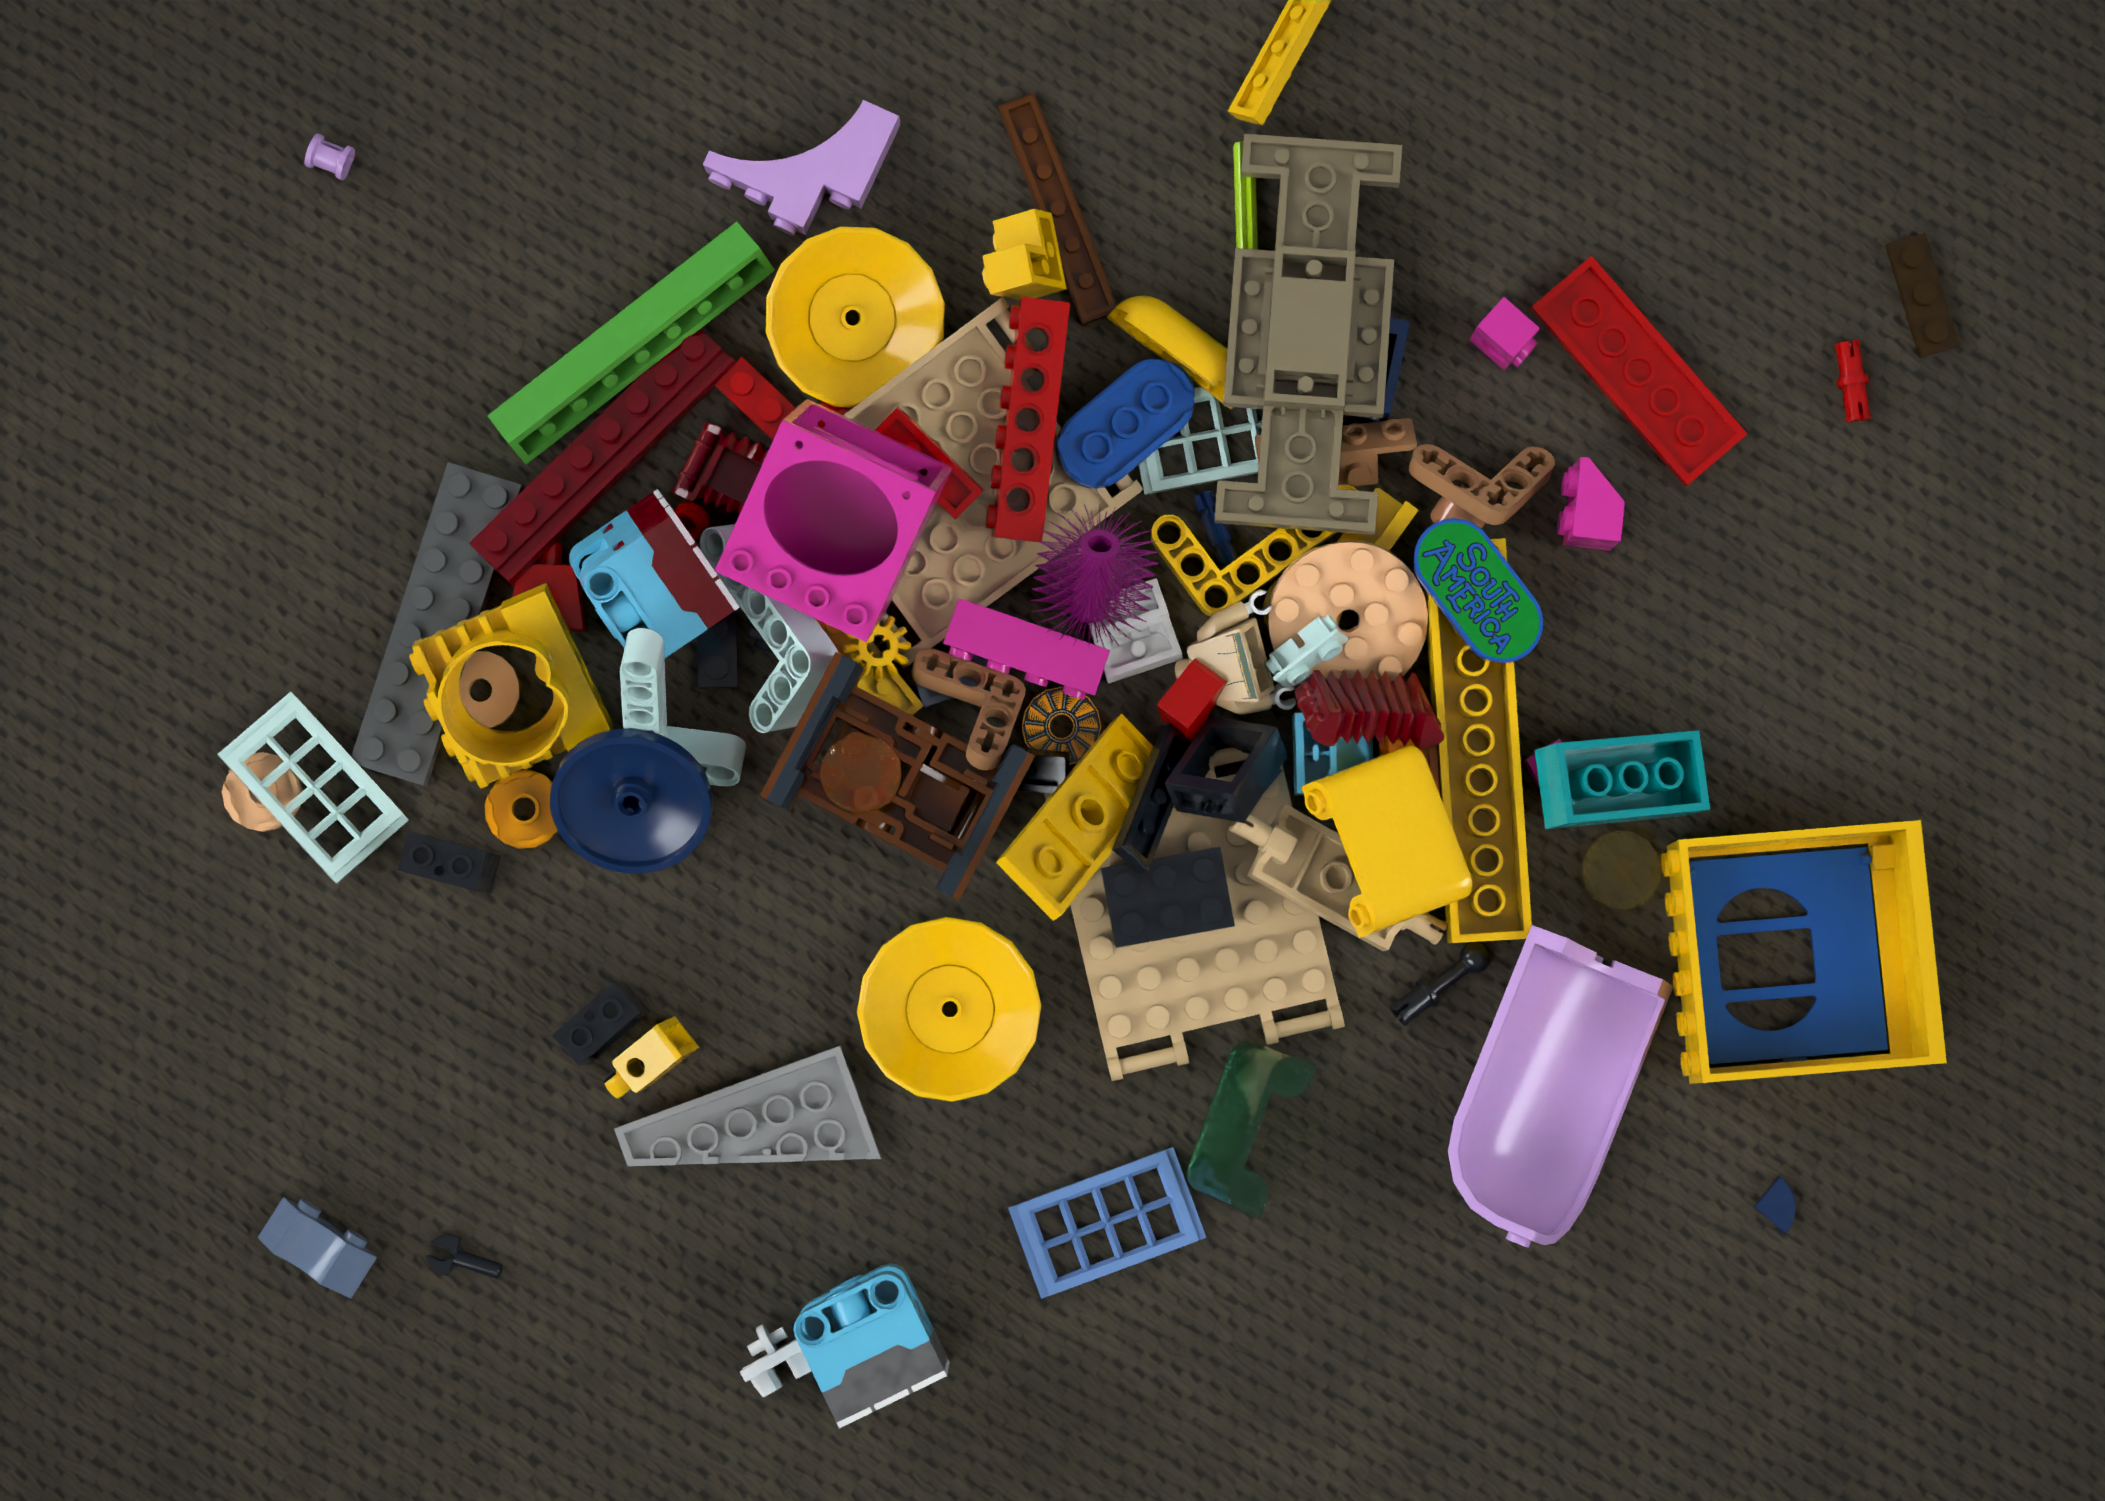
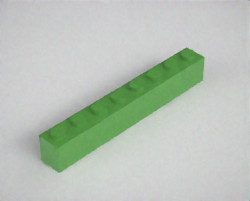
[488,221,775,464]

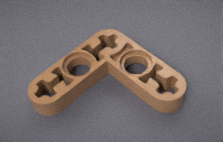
[1409,444,1555,525]
[911,649,1026,770]

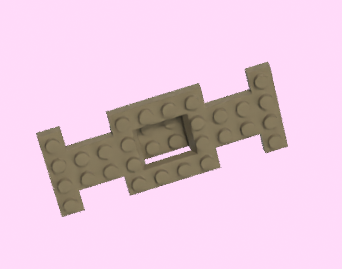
[1214,134,1402,535]

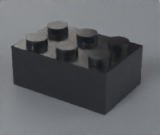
[1101,847,1235,948]

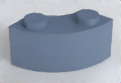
[258,1197,377,1298]

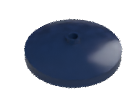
[550,729,712,873]

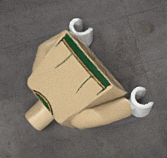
[1175,589,1296,715]

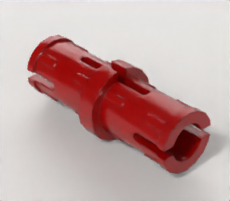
[1834,340,1872,423]

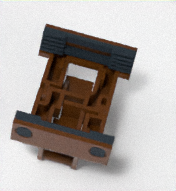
[760,652,1035,900]

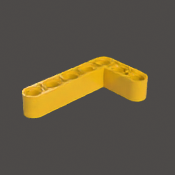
[1151,485,1358,617]

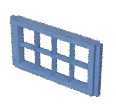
[1008,1147,1206,1299]

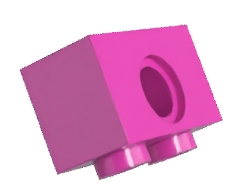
[1469,297,1540,371]

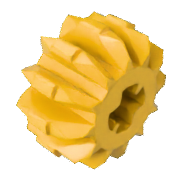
[843,616,911,682]

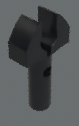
[426,1234,503,1279]

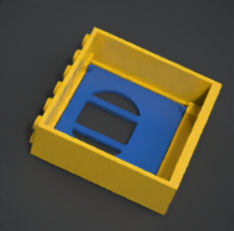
[1661,820,1947,1084]

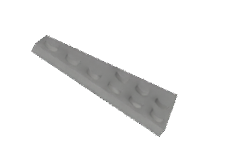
[614,1046,881,1166]

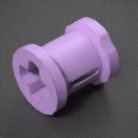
[304,133,355,180]

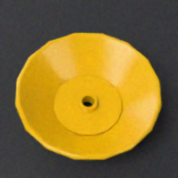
[766,226,945,408]
[857,917,1041,1102]

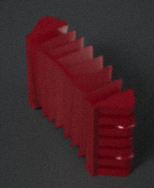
[671,422,769,517]
[1295,669,1444,749]

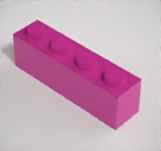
[943,598,1110,700]

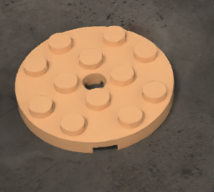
[1267,540,1428,684]

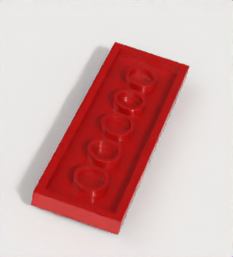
[1530,256,1747,487]

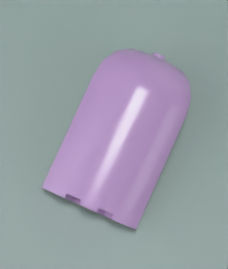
[1448,925,1673,1248]

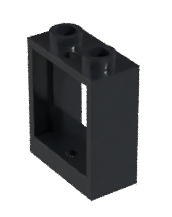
[1165,717,1288,823]
[398,831,501,894]
[552,981,651,1066]

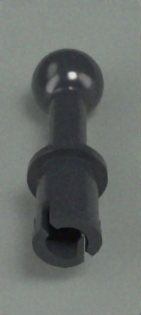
[1390,942,1491,1026]

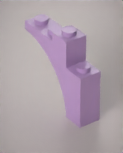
[703,100,901,236]

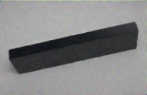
[1112,724,1191,874]

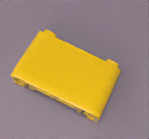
[1301,746,1472,938]

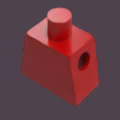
[512,542,588,633]

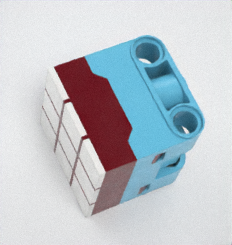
[569,489,740,659]

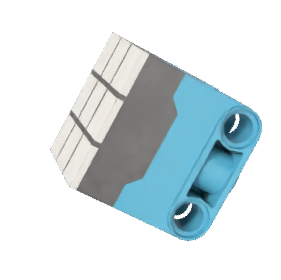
[794,1263,950,1428]

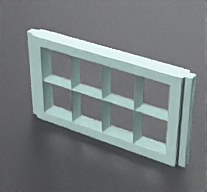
[1138,387,1262,495]
[218,692,409,884]

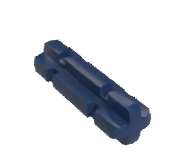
[1194,490,1238,567]

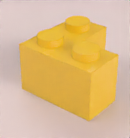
[982,209,1067,300]

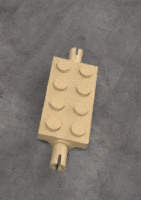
[1229,804,1447,951]

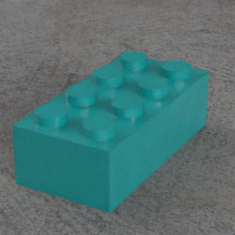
[1535,731,1710,829]

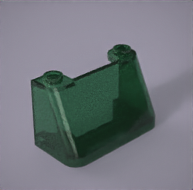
[1186,1041,1317,1219]

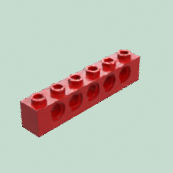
[986,297,1070,543]

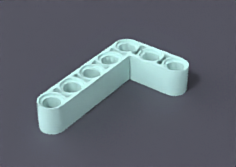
[700,524,838,733]
[620,628,746,786]

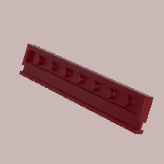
[469,329,735,585]

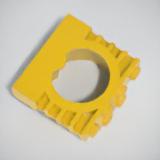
[409,583,613,789]

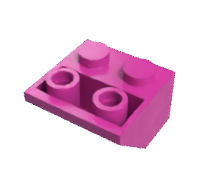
[1557,457,1625,551]

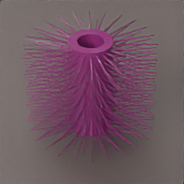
[1030,504,1160,649]

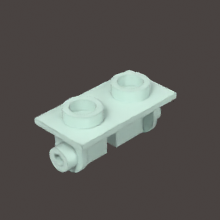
[1265,614,1350,688]

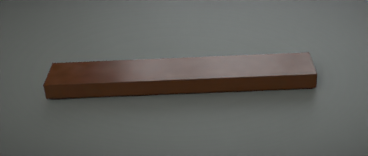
[998,92,1119,326]

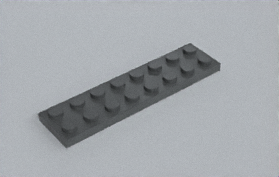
[351,462,525,787]

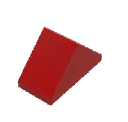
[1157,658,1227,743]

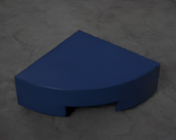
[1753,1176,1795,1234]

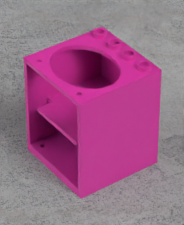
[714,399,953,642]

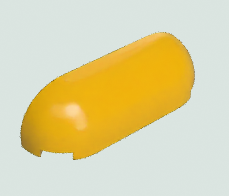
[1107,296,1233,410]

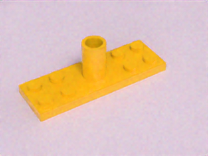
[996,714,1153,921]

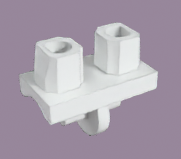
[740,1324,811,1397]

